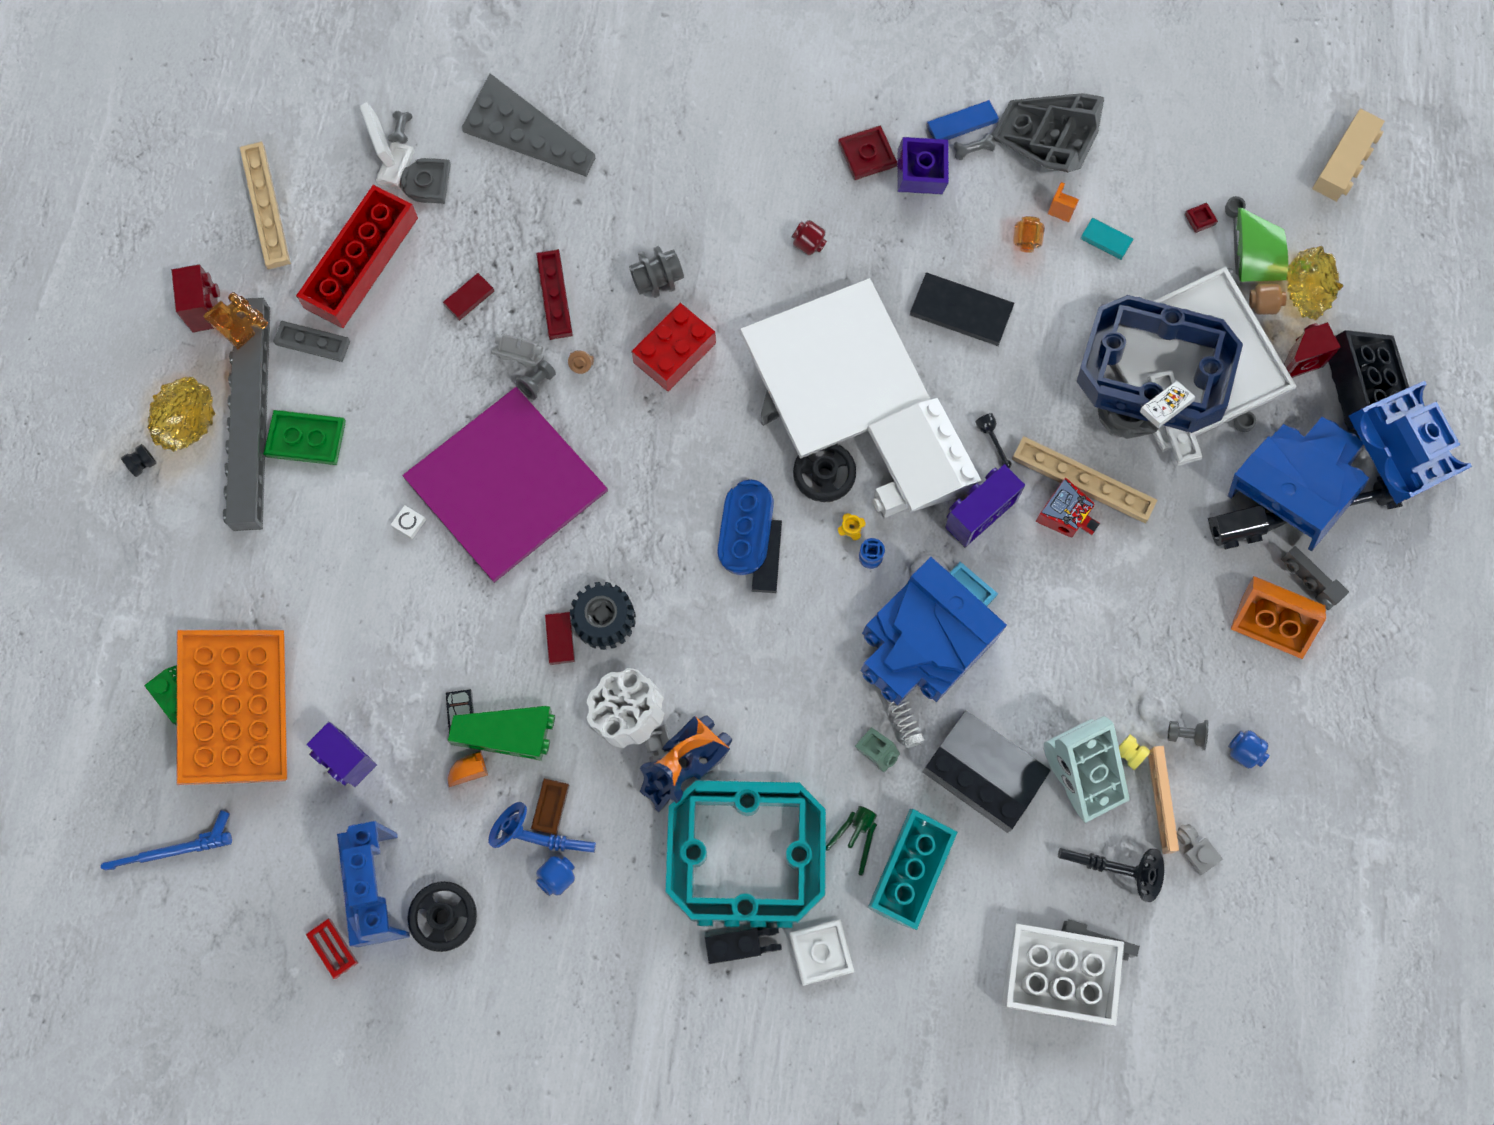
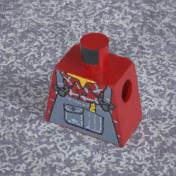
[1036,478,1100,538]

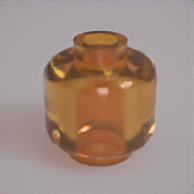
[1013,216,1045,253]

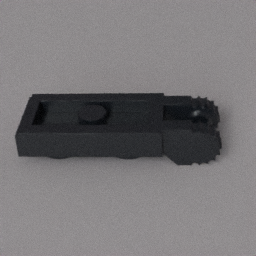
[705,927,782,965]

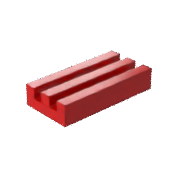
[306,919,358,979]

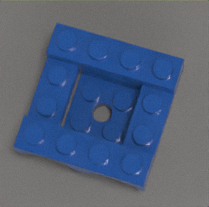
[1349,381,1472,504]

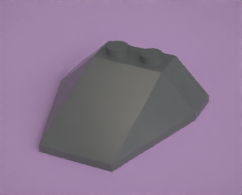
[992,93,1104,173]

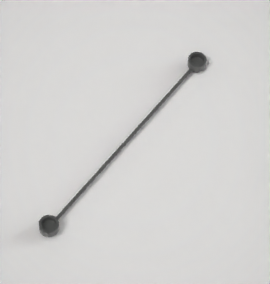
[1225,196,1256,432]

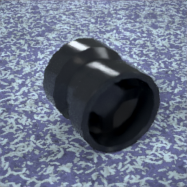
[121,444,157,477]

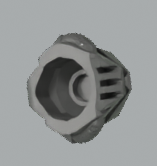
[1098,399,1160,439]

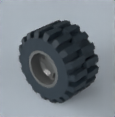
[570,582,636,650]

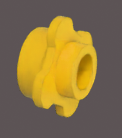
[838,513,866,541]

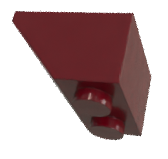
[1284,322,1340,378]

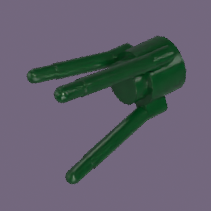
[826,806,877,876]

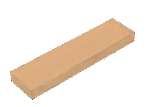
[1148,746,1179,854]

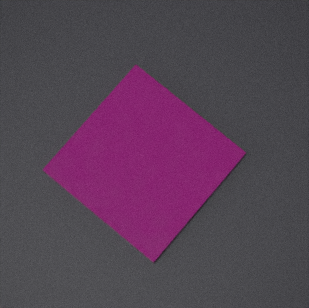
[402,387,608,583]

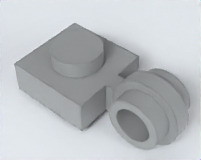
[1177,824,1223,875]

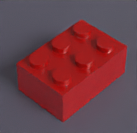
[631,302,716,392]

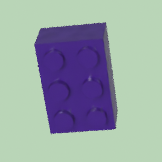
[945,464,1025,548]

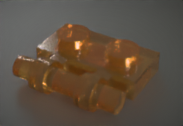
[203,292,268,349]

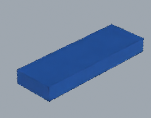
[927,100,999,140]

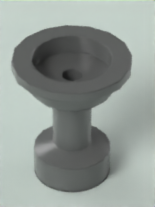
[515,360,556,400]
[1168,720,1209,751]

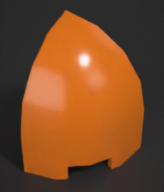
[447,751,488,788]

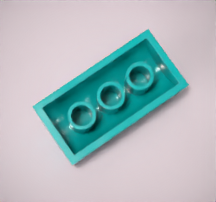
[868,809,958,930]

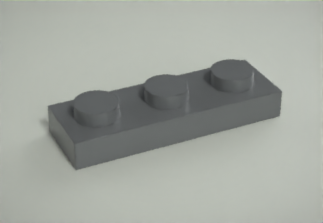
[273,321,351,362]

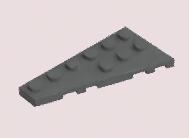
[461,73,596,177]

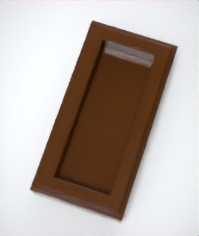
[531,778,570,836]

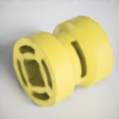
[1119,734,1151,770]

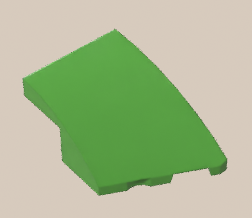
[1236,208,1288,282]

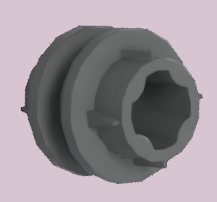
[629,246,684,298]

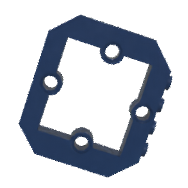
[1076,295,1243,433]

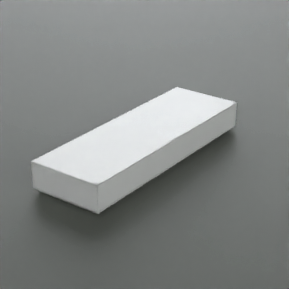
[360,102,395,168]

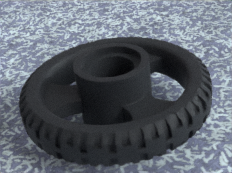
[793,444,856,502]
[407,881,477,952]

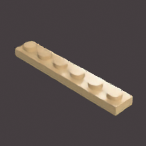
[240,142,291,270]
[1012,436,1157,524]

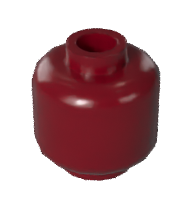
[791,220,827,255]

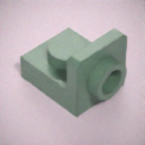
[855,727,900,772]

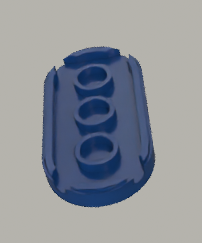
[717,480,774,575]

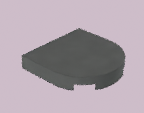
[401,158,451,204]

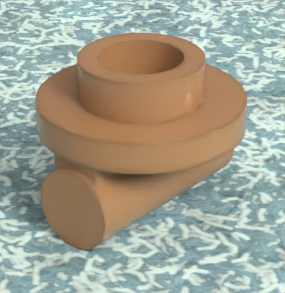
[568,350,594,374]

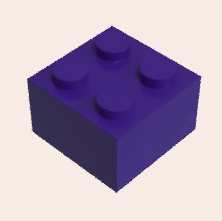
[897,137,949,195]
[306,722,377,787]

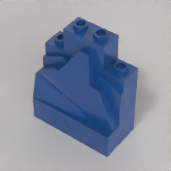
[1228,417,1369,551]
[860,557,1007,706]
[337,821,410,948]

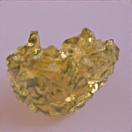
[1286,246,1344,321]
[147,377,215,452]

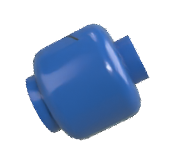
[1228,730,1270,769]
[536,856,575,896]

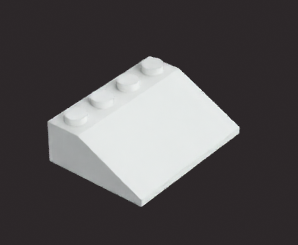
[867,398,982,512]
[1002,924,1124,1026]

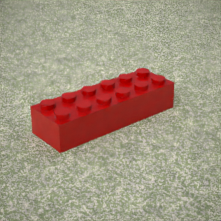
[296,185,418,329]

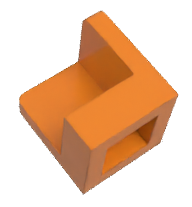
[1048,182,1079,222]

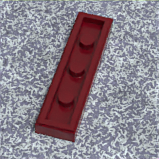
[536,249,573,340]

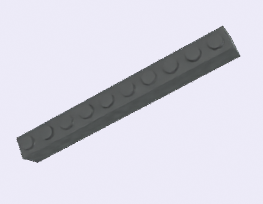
[223,297,270,531]

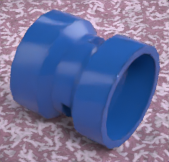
[859,538,885,569]

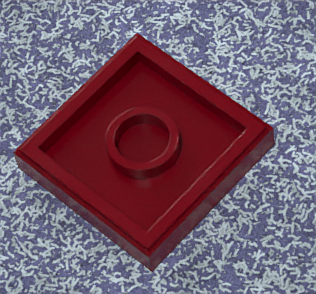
[838,125,897,181]

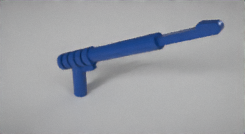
[100,810,232,870]

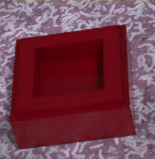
[1184,202,1218,233]

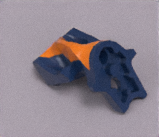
[640,715,733,813]

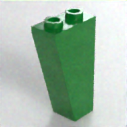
[448,706,555,761]

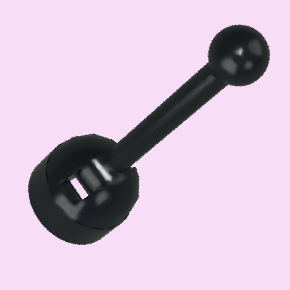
[975,413,1012,468]

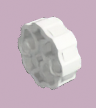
[586,668,664,748]

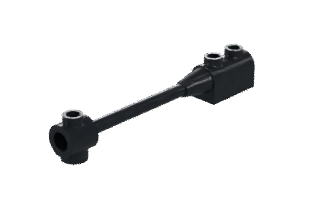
[1208,476,1403,550]

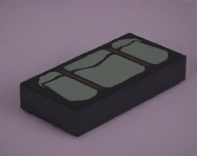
[445,689,474,732]

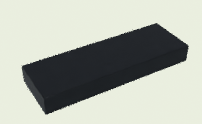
[752,520,782,594]

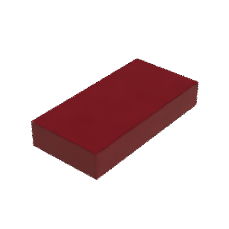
[443,273,495,321]
[545,612,575,665]

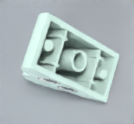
[1044,716,1130,823]

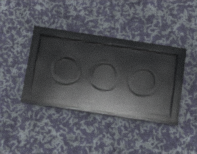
[910,272,1015,346]

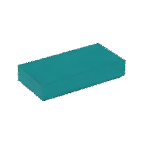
[1080,217,1134,260]

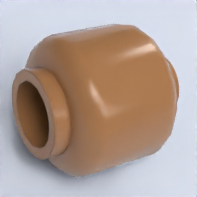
[1249,283,1287,315]

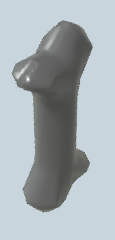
[388,111,412,144]
[953,133,995,160]

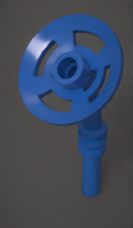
[488,802,596,853]

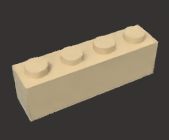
[1312,108,1385,202]

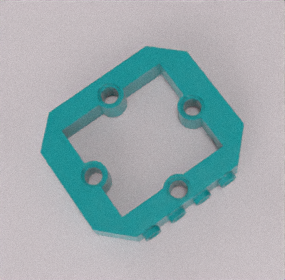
[666,780,826,928]

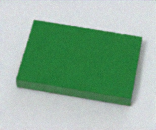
[263,410,346,465]

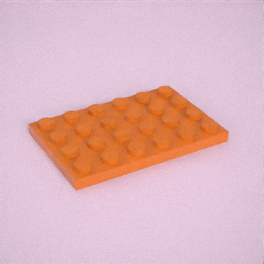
[177,630,287,785]

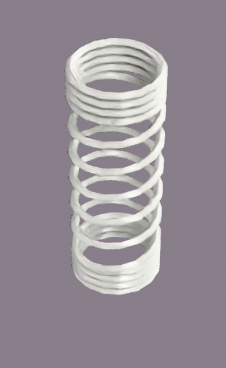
[887,700,925,748]

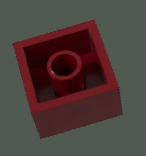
[171,264,223,333]

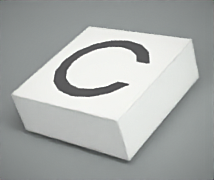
[391,505,426,539]

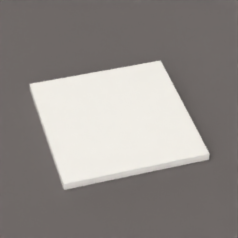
[1114,267,1297,452]
[740,278,931,459]

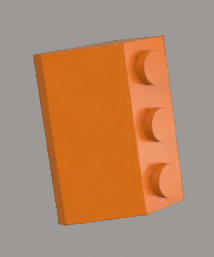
[1231,576,1326,659]

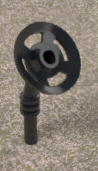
[1058,848,1165,902]

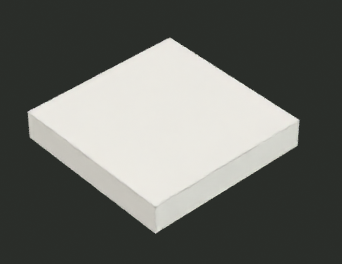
[789,919,854,986]

